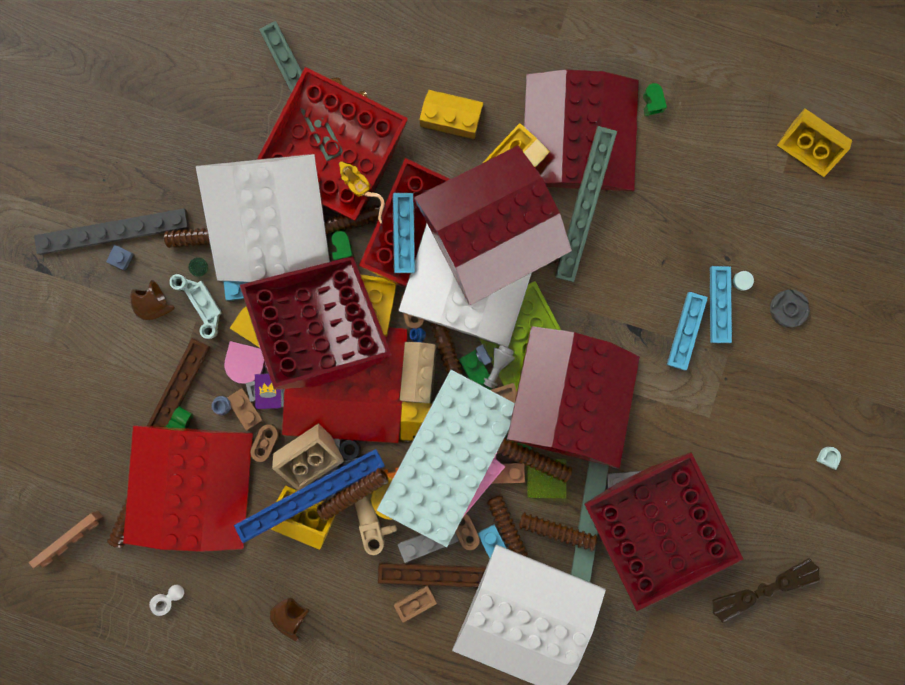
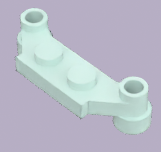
[170,274,223,339]

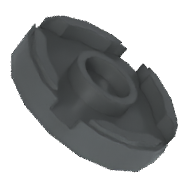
[770,290,810,328]

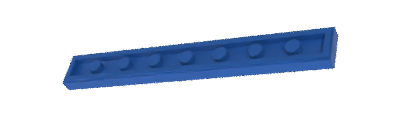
[234,449,385,543]

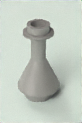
[484,345,515,389]

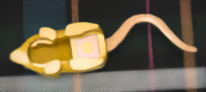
[339,162,385,223]

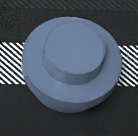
[212,396,231,415]

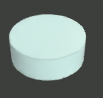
[733,271,754,291]

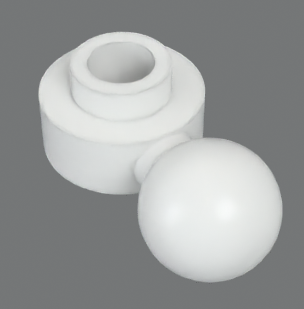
[149,585,184,616]

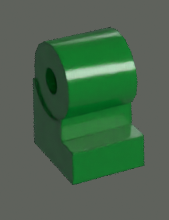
[643,83,667,116]
[332,231,354,261]
[165,407,193,429]

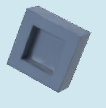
[106,245,134,271]
[476,344,493,365]

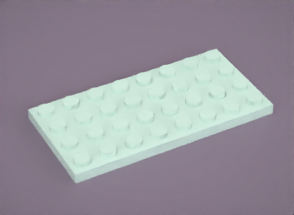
[377,370,514,547]

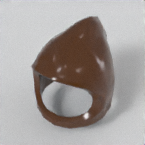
[130,280,175,320]
[270,598,309,642]

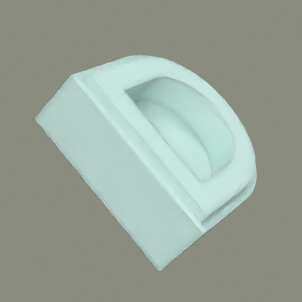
[816,447,841,470]

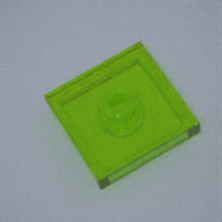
[527,459,566,498]

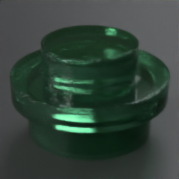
[188,258,208,277]

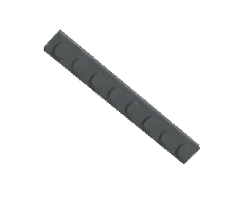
[34,208,189,255]

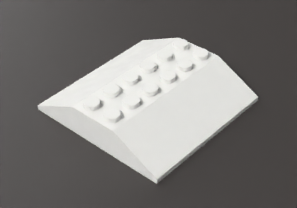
[196,154,330,282]
[399,224,531,347]
[452,545,606,685]

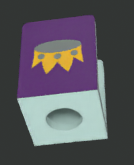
[255,374,285,409]

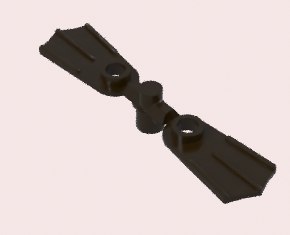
[712,558,820,623]

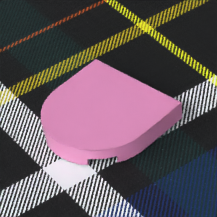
[224,341,265,384]

